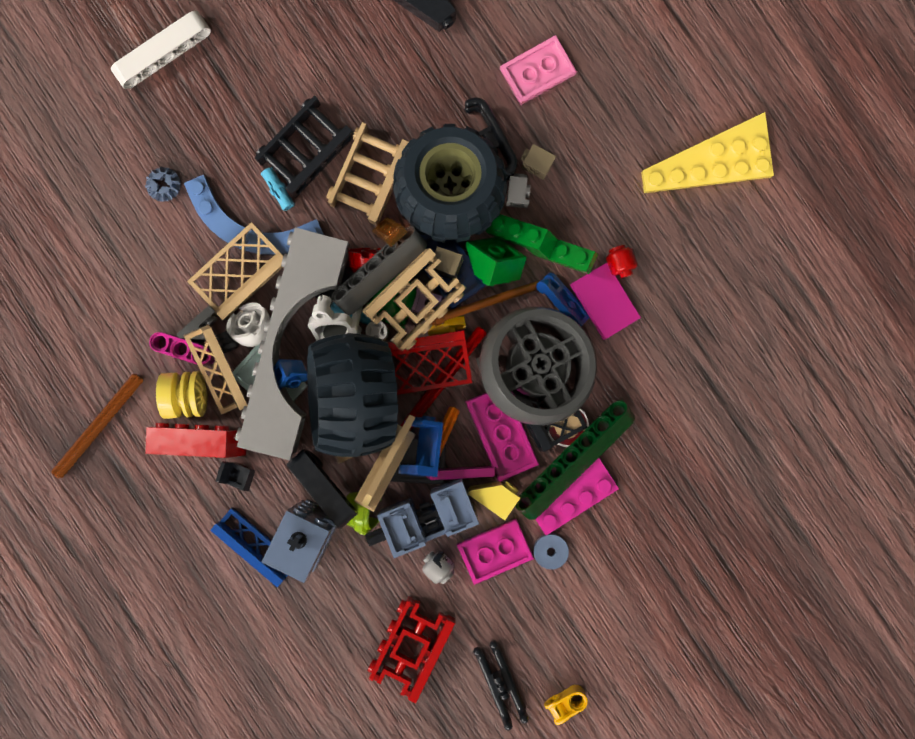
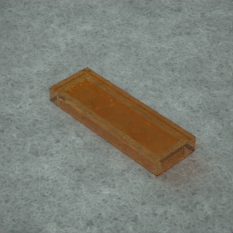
[372,217,407,247]

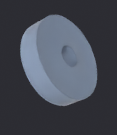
[533,533,569,570]

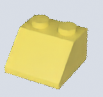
[467,481,520,520]

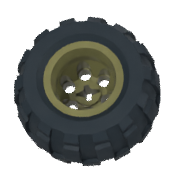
[393,124,507,243]

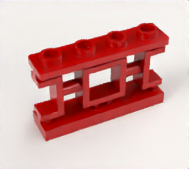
[367,596,455,704]

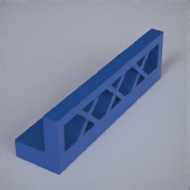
[210,507,288,587]

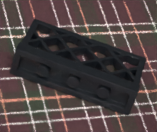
[511,364,588,452]

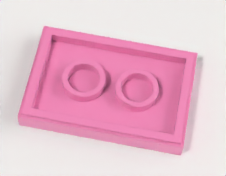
[500,35,577,105]

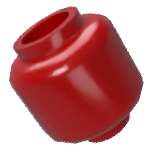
[606,245,638,279]

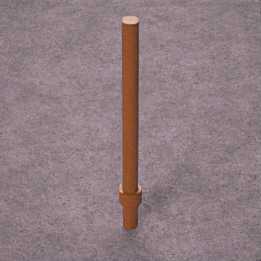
[416,281,538,326]

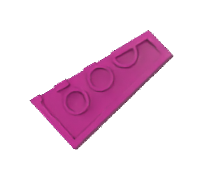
[535,458,619,535]

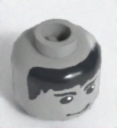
[422,551,455,584]

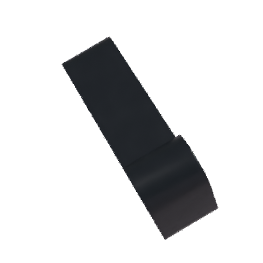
[287,449,358,529]

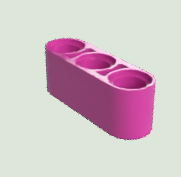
[149,332,215,366]

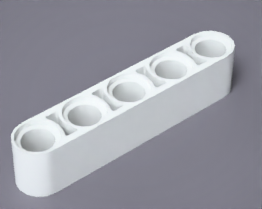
[111,11,211,89]

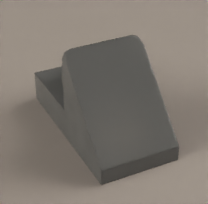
[176,305,218,341]

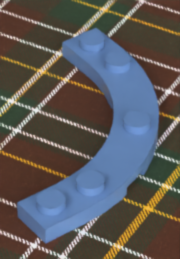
[184,175,324,255]

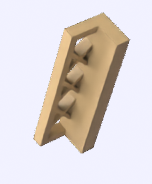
[183,325,248,415]

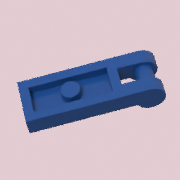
[536,273,590,326]

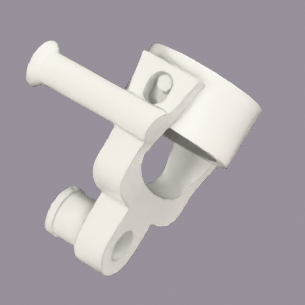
[308,295,366,341]

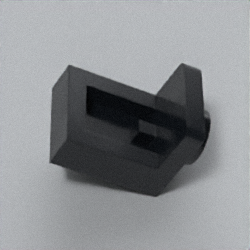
[216,461,256,491]

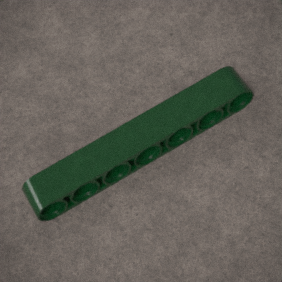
[515,401,635,520]

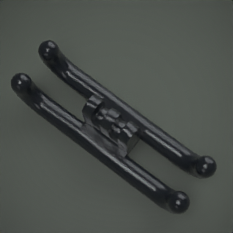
[464,97,518,180]
[473,640,529,731]

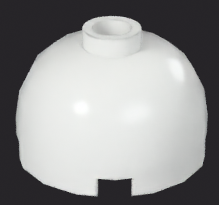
[226,303,271,347]

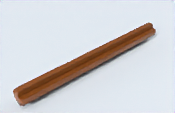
[51,374,143,478]

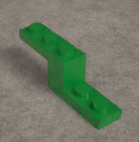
[486,214,598,275]

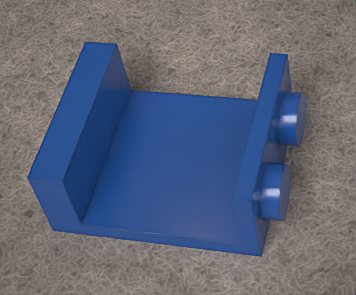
[398,416,443,477]

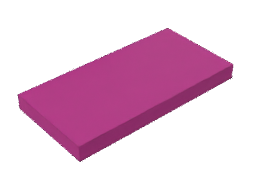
[465,393,539,482]

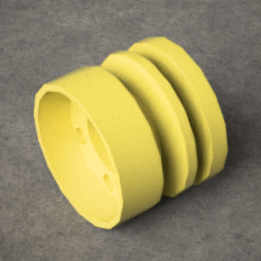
[156,371,207,419]

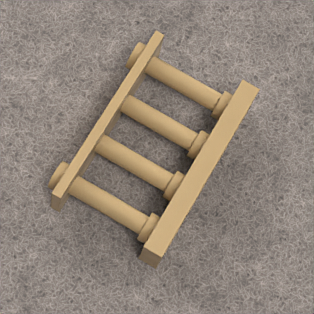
[327,122,409,226]

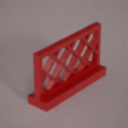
[388,330,472,395]

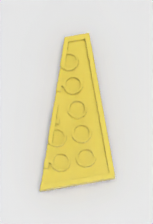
[641,112,774,193]

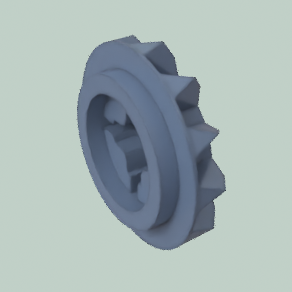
[145,167,181,202]

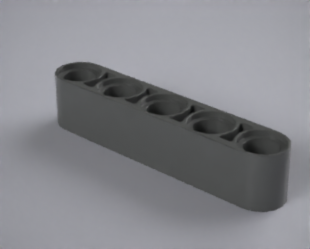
[331,226,427,315]

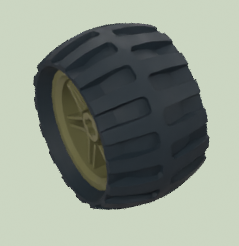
[307,333,398,457]

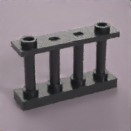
[255,95,353,198]

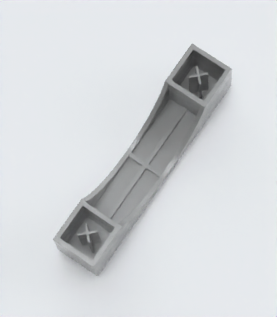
[235,227,351,460]

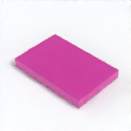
[570,263,641,340]
[457,518,534,585]

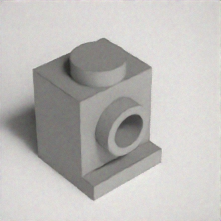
[506,174,531,208]

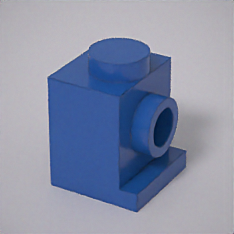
[274,359,307,390]

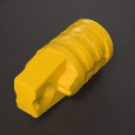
[428,316,466,336]

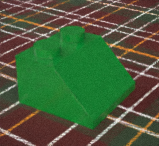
[466,237,527,286]

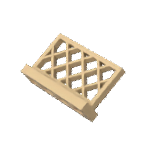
[187,222,284,320]
[354,414,416,512]

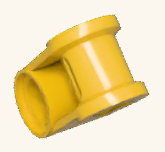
[544,685,587,725]

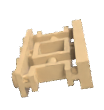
[362,248,466,351]

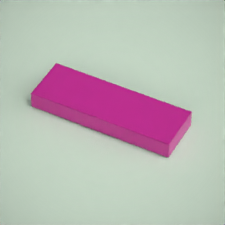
[426,466,495,480]

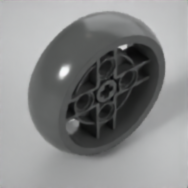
[479,306,597,425]

